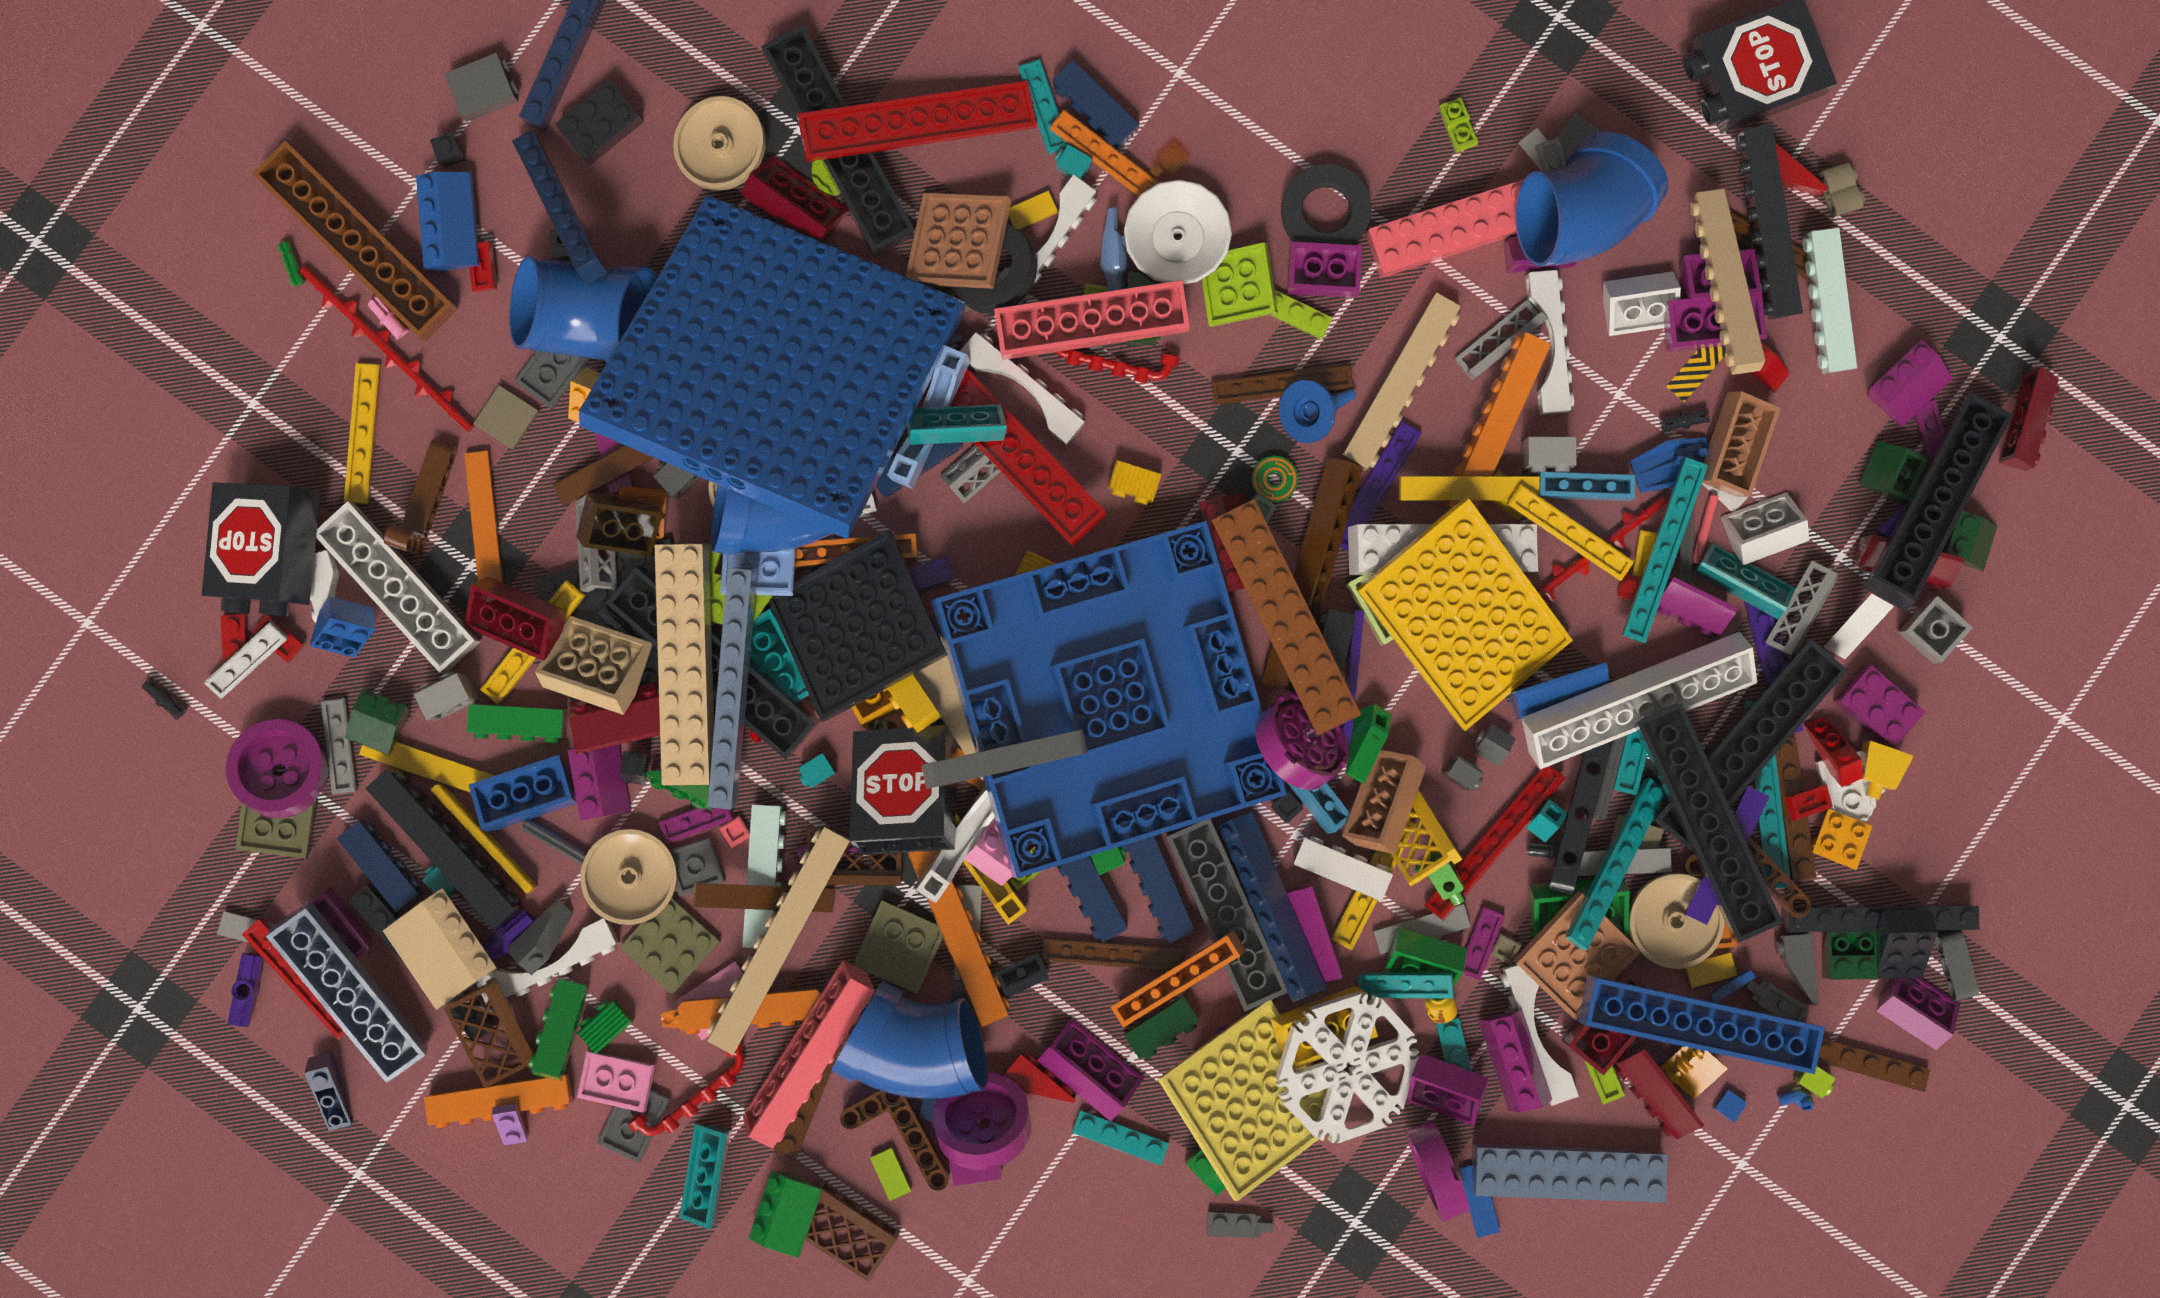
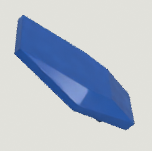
[1629,438,1709,493]

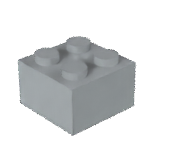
[1521,437,1576,475]
[1898,596,1973,664]
[414,671,480,721]

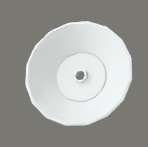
[1124,180,1232,284]

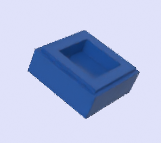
[1713,1089,1748,1123]

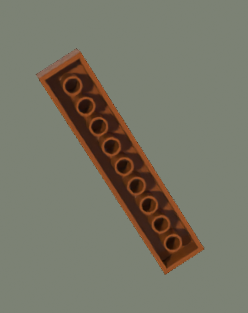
[252,141,458,342]
[1212,499,1361,736]

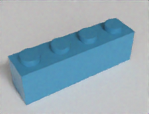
[1536,472,1635,501]
[1288,783,1350,835]

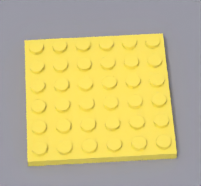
[1158,1000,1327,1201]

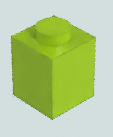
[1793,1066,1836,1098]

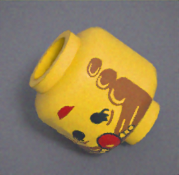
[1425,996,1457,1024]

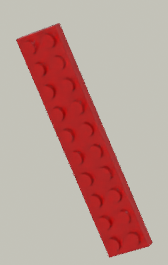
[797,81,1037,162]
[924,369,1107,546]

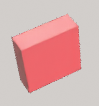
[719,816,750,848]

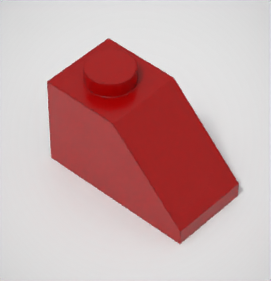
[1749,343,1790,393]

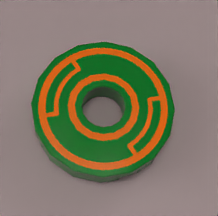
[1251,456,1298,503]

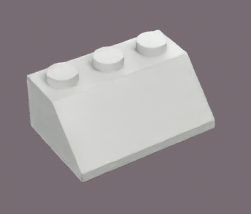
[1603,272,1681,336]
[1721,492,1809,565]

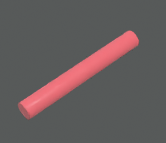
[1692,495,1719,565]

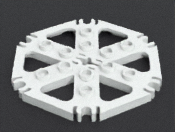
[1275,992,1419,1143]

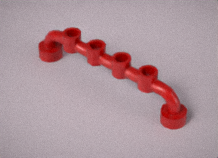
[1054,350,1180,384]
[627,1042,744,1136]

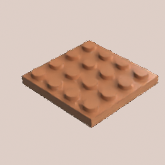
[906,193,1012,289]
[1513,891,1641,1021]

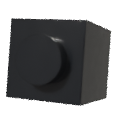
[430,132,466,168]
[619,751,650,785]

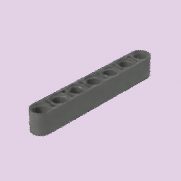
[921,729,1088,789]

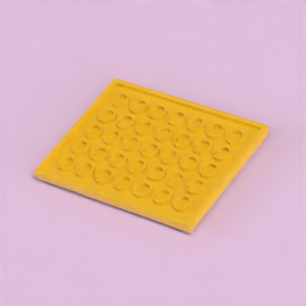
[1356,497,1573,731]

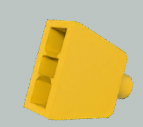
[1861,741,1913,800]

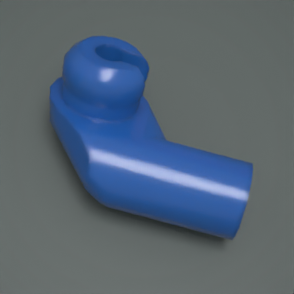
[1777,1089,1814,1111]

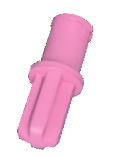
[368,296,408,340]

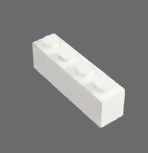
[1294,836,1393,901]

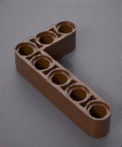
[384,439,457,555]
[1685,838,1811,919]
[840,1090,949,1191]

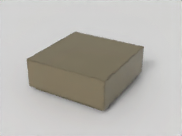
[1490,933,1522,965]

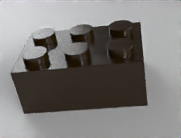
[576,493,662,557]

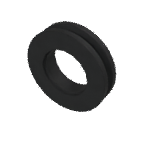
[1281,164,1372,245]
[950,224,1038,314]

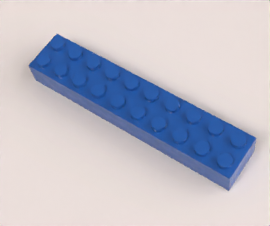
[1578,975,1825,1074]

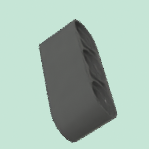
[1935,930,1979,1001]

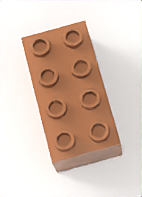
[1702,391,1781,497]
[1342,750,1426,854]

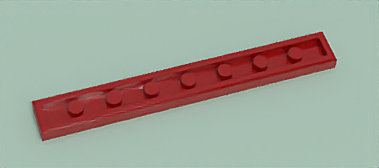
[1424,766,1566,921]

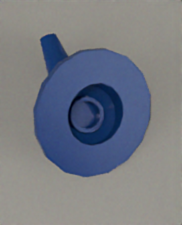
[1279,379,1356,444]

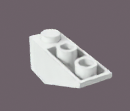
[310,550,340,623]

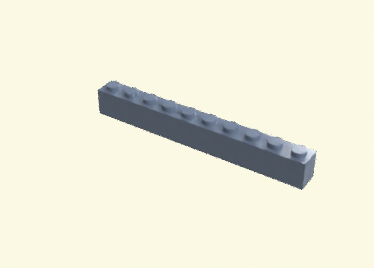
[708,567,757,809]

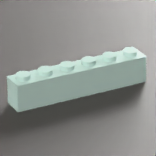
[1802,228,1857,374]
[742,804,786,948]

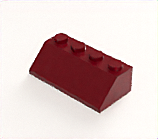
[741,155,848,243]
[1999,367,2059,471]
[1197,493,1245,594]
[1852,534,1965,592]
[464,577,567,661]
[568,681,660,754]
[1561,970,1646,1076]
[1614,1044,1704,1139]

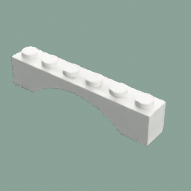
[994,175,1097,305]
[1525,270,1574,415]
[960,333,1085,446]
[913,786,994,903]
[476,918,620,1005]
[1500,963,1579,1106]

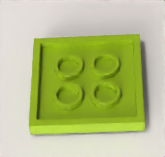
[1202,242,1278,327]

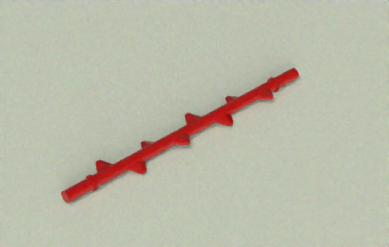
[299,266,474,432]
[1537,496,1667,603]

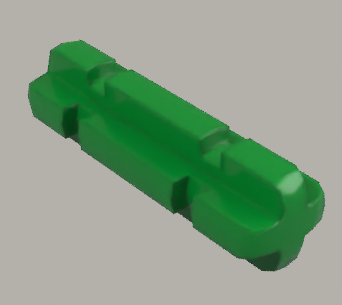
[277,241,305,287]

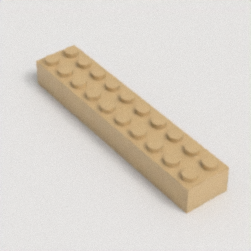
[655,543,714,785]
[706,826,850,1055]

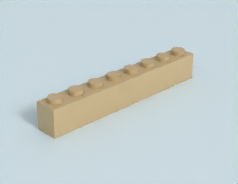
[1690,189,1765,375]
[1341,292,1461,471]

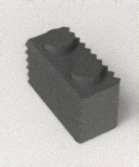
[1442,756,1483,790]

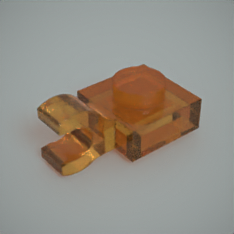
[1149,141,1190,180]

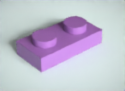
[492,1104,528,1145]

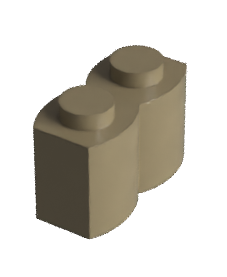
[1818,163,1865,218]

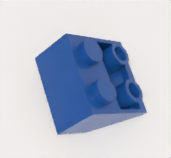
[310,596,375,658]

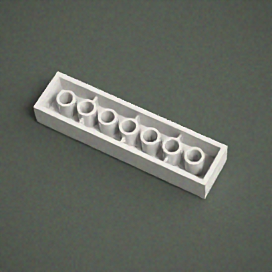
[316,501,481,674]
[1348,524,1538,575]

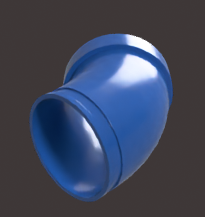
[1515,132,1668,266]
[509,256,658,362]
[711,484,863,556]
[831,980,988,1099]

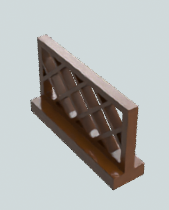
[807,827,902,885]
[443,977,533,1088]
[805,1180,901,1282]

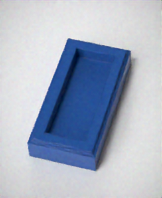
[1709,969,1756,1002]

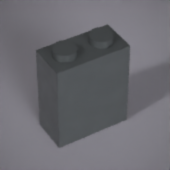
[444,53,519,122]

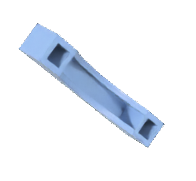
[887,346,970,489]

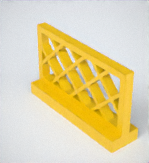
[1391,789,1462,886]

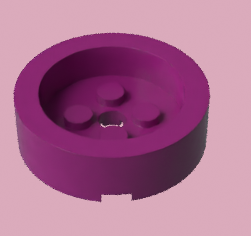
[1255,693,1349,790]
[226,719,329,818]
[933,1072,1031,1170]
[1405,1120,1470,1222]

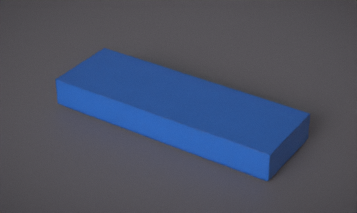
[1459,1164,1500,1238]

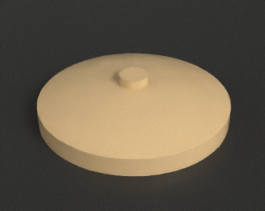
[673,96,766,190]
[580,829,677,925]
[1629,873,1725,969]

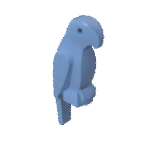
[1100,207,1128,292]

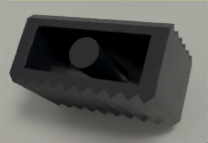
[996,953,1049,999]

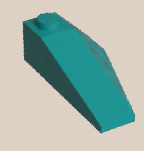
[750,609,809,703]

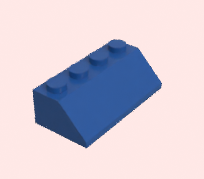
[416,172,480,272]
[1509,663,1610,720]
[469,755,577,833]

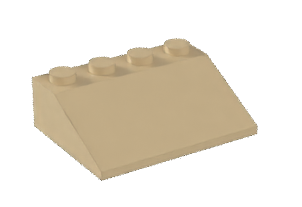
[535,616,652,715]
[383,888,498,1010]

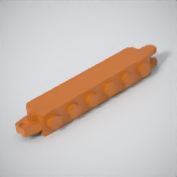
[661,988,822,1035]

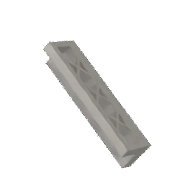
[1454,300,1548,381]
[940,446,1000,504]
[576,495,617,592]
[1766,561,1838,658]

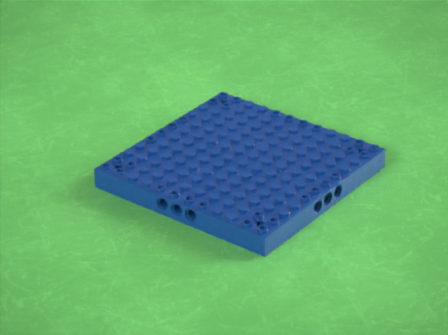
[579,195,966,539]
[931,521,1287,878]

